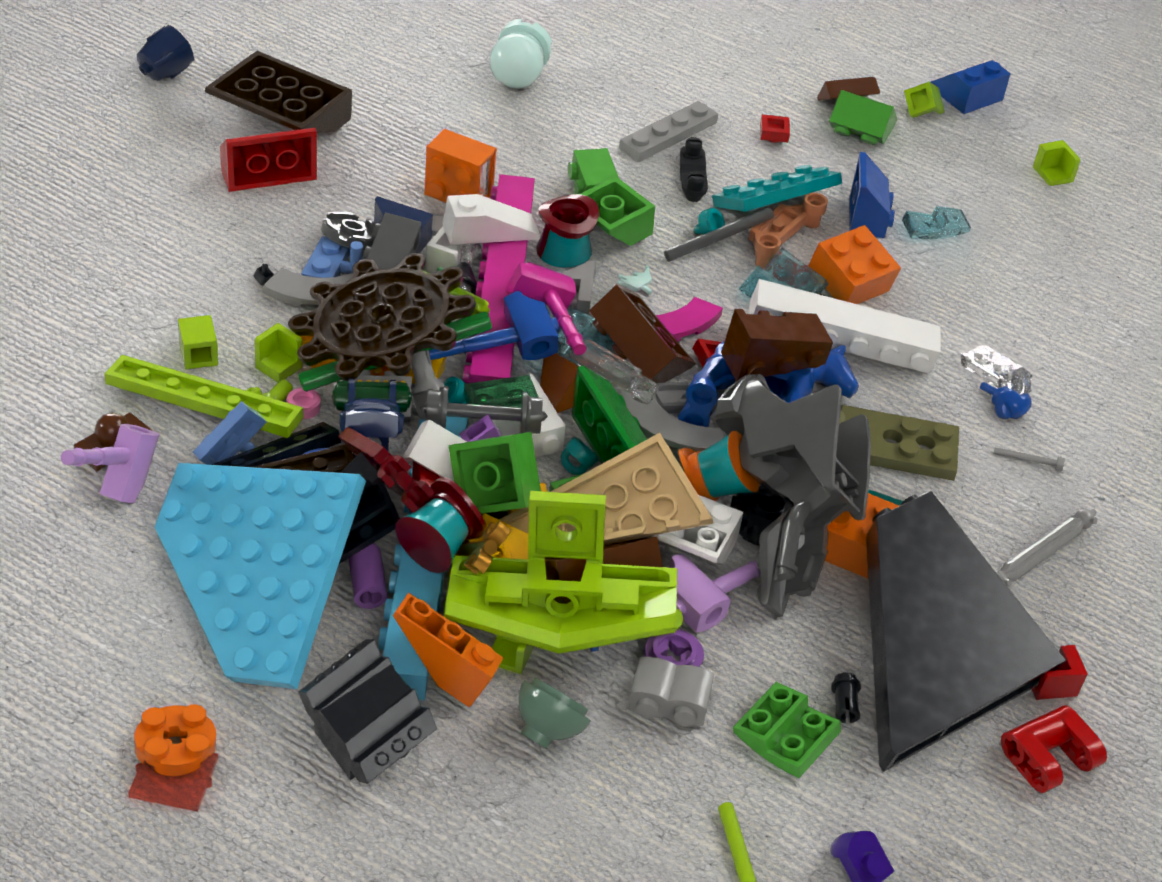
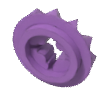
[644,629,704,667]

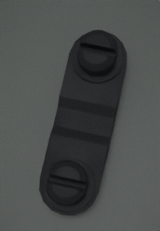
[680,137,708,202]

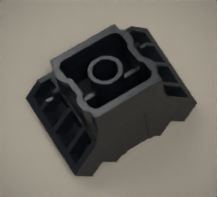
[298,639,437,784]

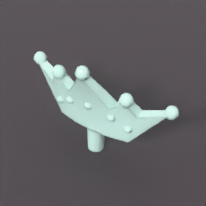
[617,265,652,295]

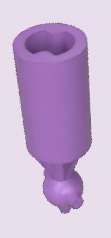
[349,543,388,609]

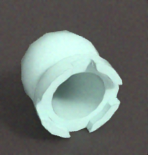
[490,19,552,89]

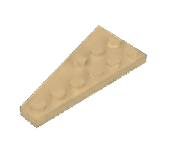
[499,433,713,545]

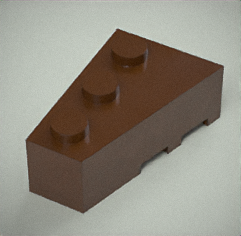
[721,308,833,381]

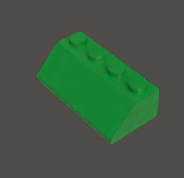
[571,365,647,464]

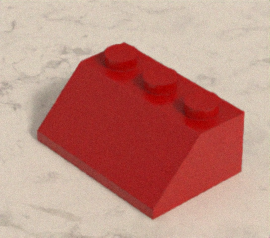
[220,128,317,192]

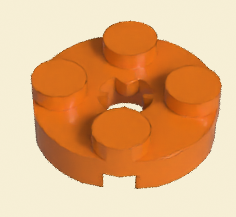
[134,704,216,776]

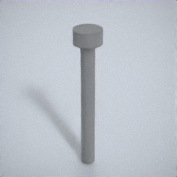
[993,447,1065,471]

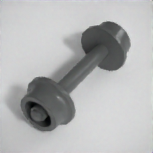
[420,386,548,434]

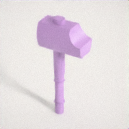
[61,424,160,503]
[669,554,760,632]

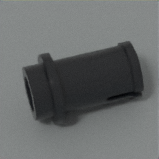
[831,672,861,723]

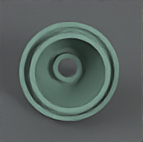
[518,677,591,749]

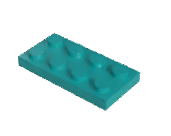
[712,165,842,212]

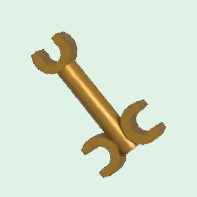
[452,521,511,574]

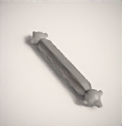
[995,509,1097,586]

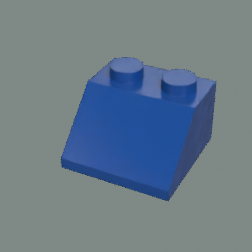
[931,60,1011,114]
[849,152,895,238]

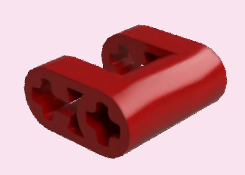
[1001,705,1107,793]

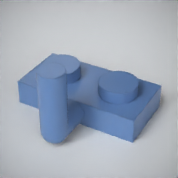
[301,236,363,278]
[193,401,267,465]

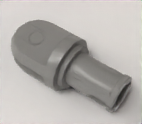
[411,350,449,419]

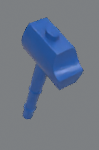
[429,291,560,360]

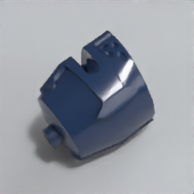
[137,24,195,81]

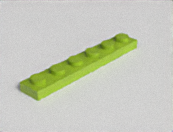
[104,355,304,438]

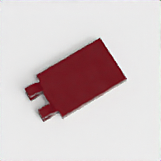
[338,427,435,513]

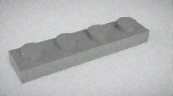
[619,101,718,162]

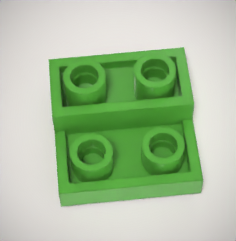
[733,682,841,778]

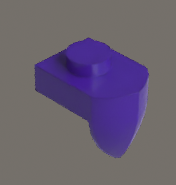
[830,831,894,882]

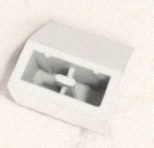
[652,495,743,564]

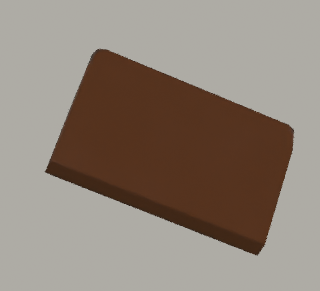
[817,77,880,101]

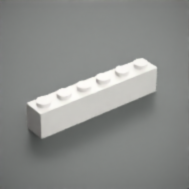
[749,279,941,374]

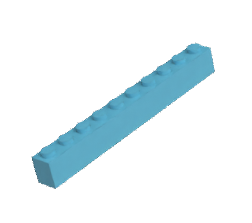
[378,417,468,701]

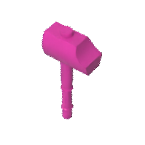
[505,262,586,355]

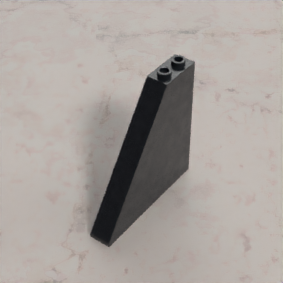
[866,491,1066,772]

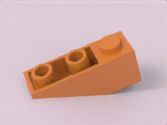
[393,592,503,708]

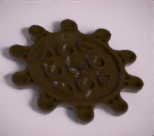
[288,253,476,381]

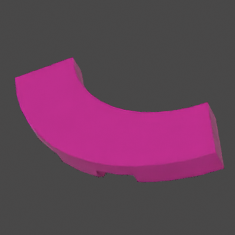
[597,297,723,341]

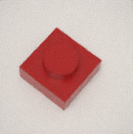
[760,114,790,143]

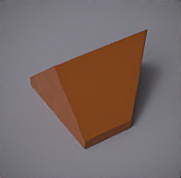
[540,353,579,413]

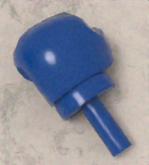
[980,382,1032,420]

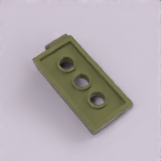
[839,405,959,481]

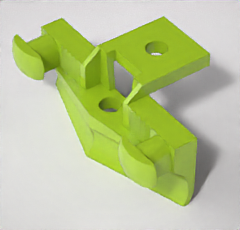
[443,491,684,654]

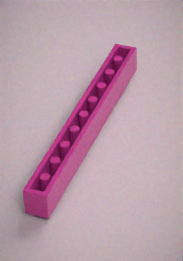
[463,174,535,399]

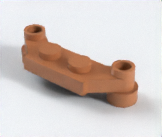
[748,192,828,270]

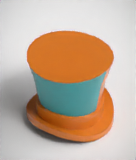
[678,431,759,502]

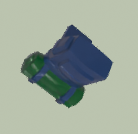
[332,379,412,457]

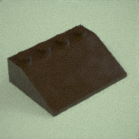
[205,51,352,133]

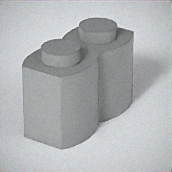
[628,657,714,727]

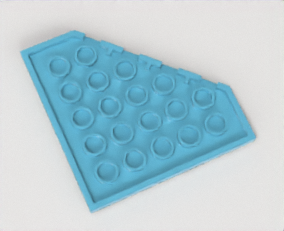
[155,463,366,690]

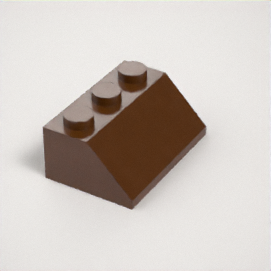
[589,284,696,384]
[545,536,663,604]

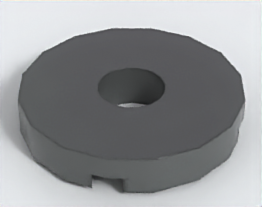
[321,212,376,251]

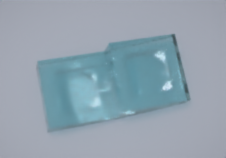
[902,206,971,239]

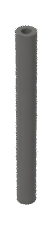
[664,207,774,262]

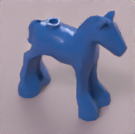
[678,341,859,427]

